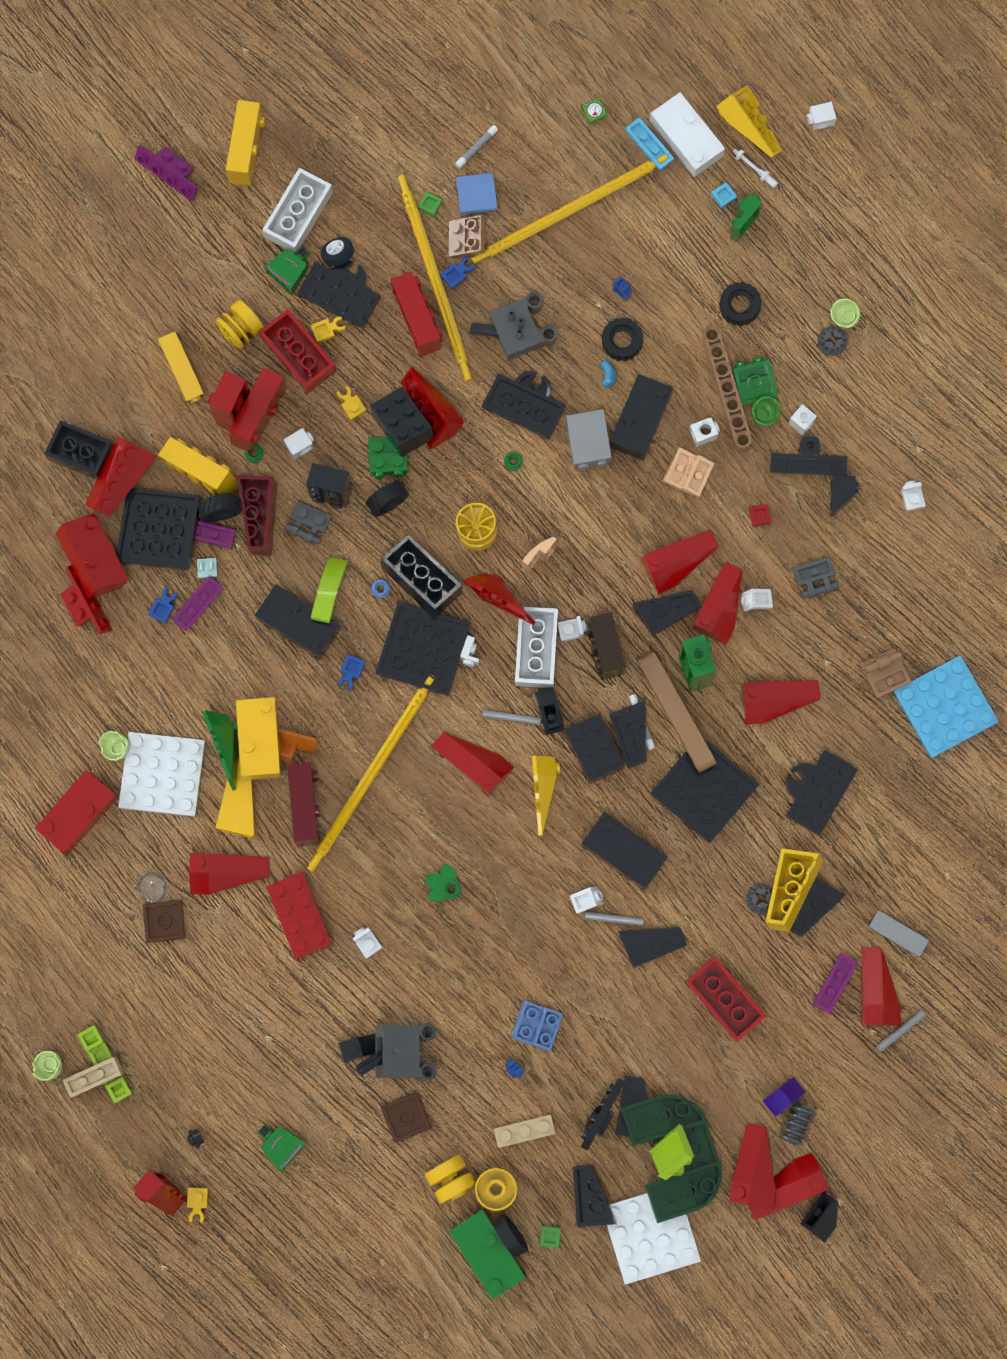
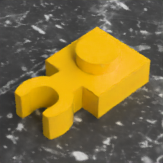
[310,317,346,344]
[337,386,367,421]
[187,1188,208,1222]

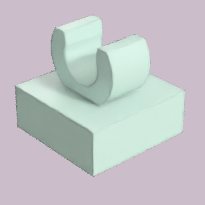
[197,558,218,579]

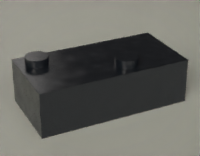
[609,374,673,461]
[381,534,462,618]
[255,584,341,660]
[581,812,668,891]

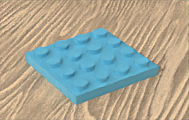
[893,655,999,759]

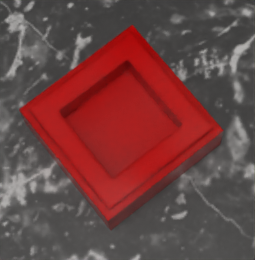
[749,504,771,527]

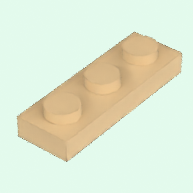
[63,1056,124,1098]
[494,1115,556,1148]

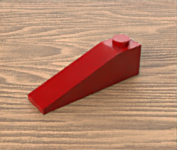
[401,368,464,449]
[642,530,719,595]
[692,561,742,645]
[463,573,536,625]
[742,680,820,725]
[431,732,514,796]
[189,853,270,895]
[861,947,901,1027]
[729,1124,777,1209]
[748,1152,829,1220]

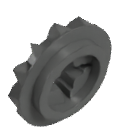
[818,326,848,356]
[746,883,773,915]

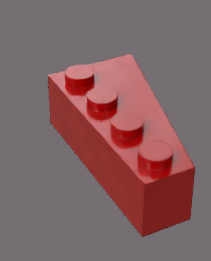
[85,437,157,516]

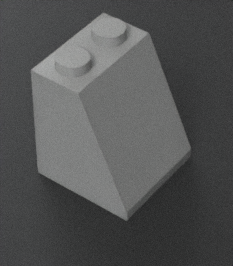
[566,409,611,470]

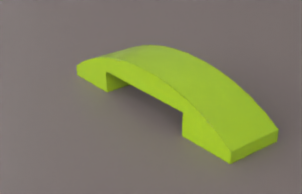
[311,557,348,623]
[77,1025,132,1104]

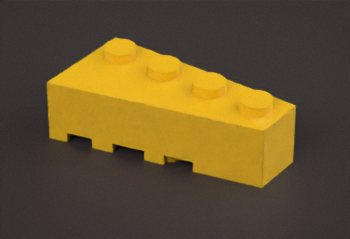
[158,437,238,495]
[766,848,824,932]

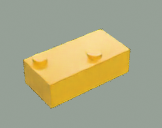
[226,100,266,186]
[236,697,282,781]

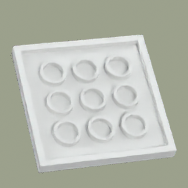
[118,732,206,817]
[607,1193,701,1284]

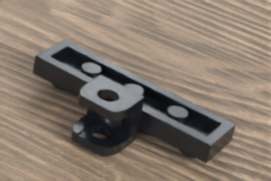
[770,437,847,476]
[581,1078,625,1151]

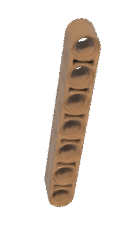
[703,326,752,452]
[637,651,717,773]

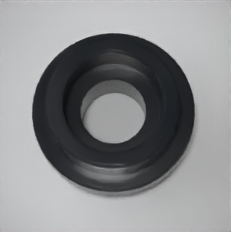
[187,1129,204,1149]

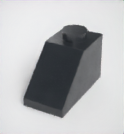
[830,475,859,516]
[534,687,564,735]
[339,1034,375,1063]
[800,1192,838,1243]

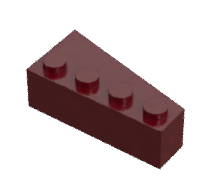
[236,475,277,556]

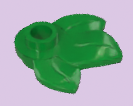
[425,864,461,902]

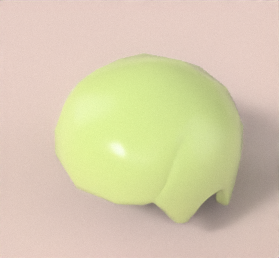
[830,298,861,329]
[99,731,129,761]
[32,1051,62,1081]

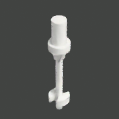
[733,149,778,188]

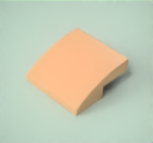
[662,447,714,497]
[522,537,557,573]

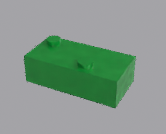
[678,635,716,692]
[449,1209,526,1300]

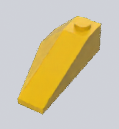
[716,85,782,158]
[532,755,560,838]

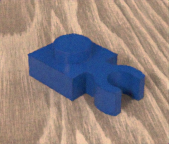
[440,257,474,290]
[612,276,631,301]
[148,588,178,624]
[338,654,366,691]
[505,1059,525,1079]

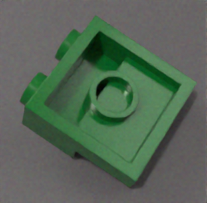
[730,193,762,242]
[731,356,778,405]
[368,437,408,479]

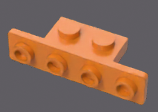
[278,729,317,763]

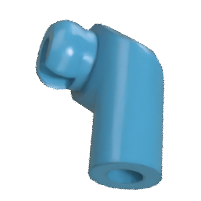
[600,359,617,388]

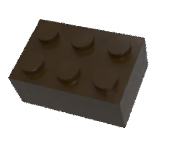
[586,612,626,680]

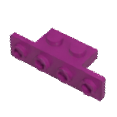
[134,145,198,201]

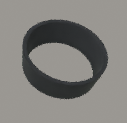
[493,1214,528,1257]

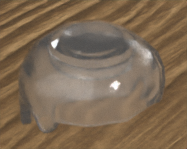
[137,873,168,903]

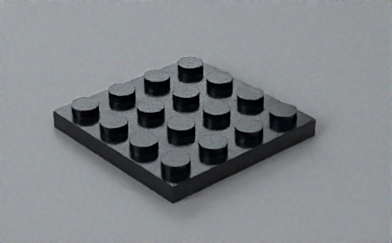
[116,488,202,571]
[375,602,471,696]
[650,738,759,844]

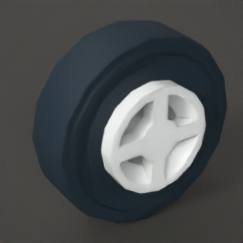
[321,237,354,266]

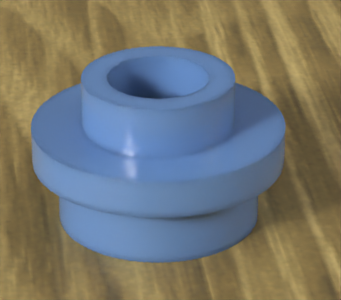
[371,579,390,598]

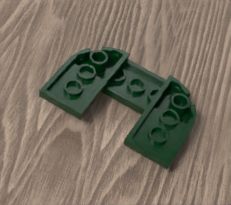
[620,1094,722,1223]

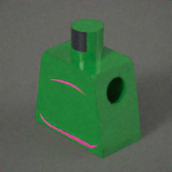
[264,247,310,295]
[258,1124,307,1172]

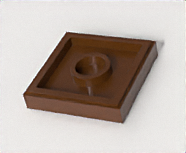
[142,900,186,943]
[380,1092,431,1143]

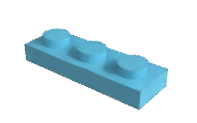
[625,117,674,172]

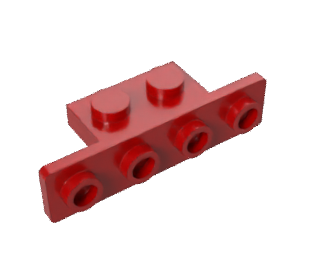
[60,566,112,633]

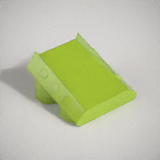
[648,1124,694,1180]

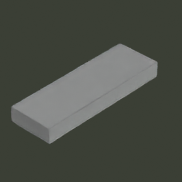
[868,910,929,958]

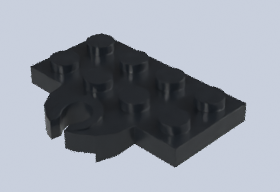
[297,260,381,329]
[482,371,566,440]
[786,750,858,836]

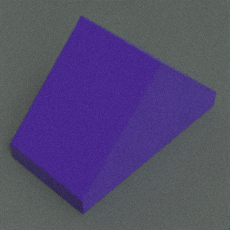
[763,1077,806,1117]

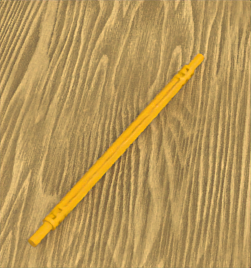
[471,154,668,264]
[398,175,472,382]
[307,674,435,872]

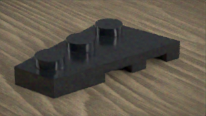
[618,927,687,968]
[573,1165,617,1227]

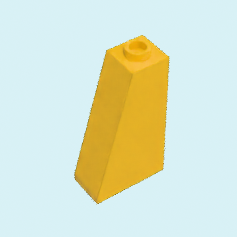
[158,331,204,403]
[216,759,256,839]

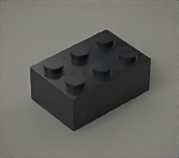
[370,387,434,457]
[44,420,113,480]
[306,463,353,509]
[565,714,625,785]

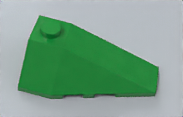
[202,710,239,791]

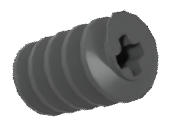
[779,1101,817,1146]

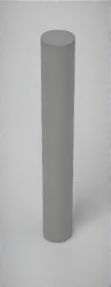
[483,710,541,725]
[585,912,643,926]
[876,1010,926,1052]

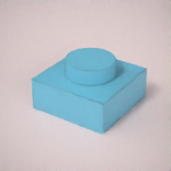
[711,182,737,209]

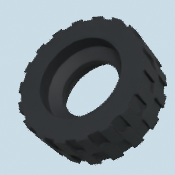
[719,282,761,326]
[602,317,643,361]
[366,480,409,517]
[198,493,242,522]

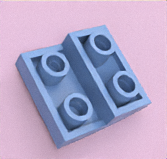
[456,173,498,215]
[511,1001,563,1051]

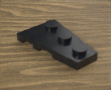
[633,590,702,636]
[609,701,647,769]
[790,878,845,937]
[615,1076,655,1141]

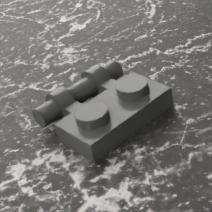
[284,501,332,545]
[792,557,839,599]

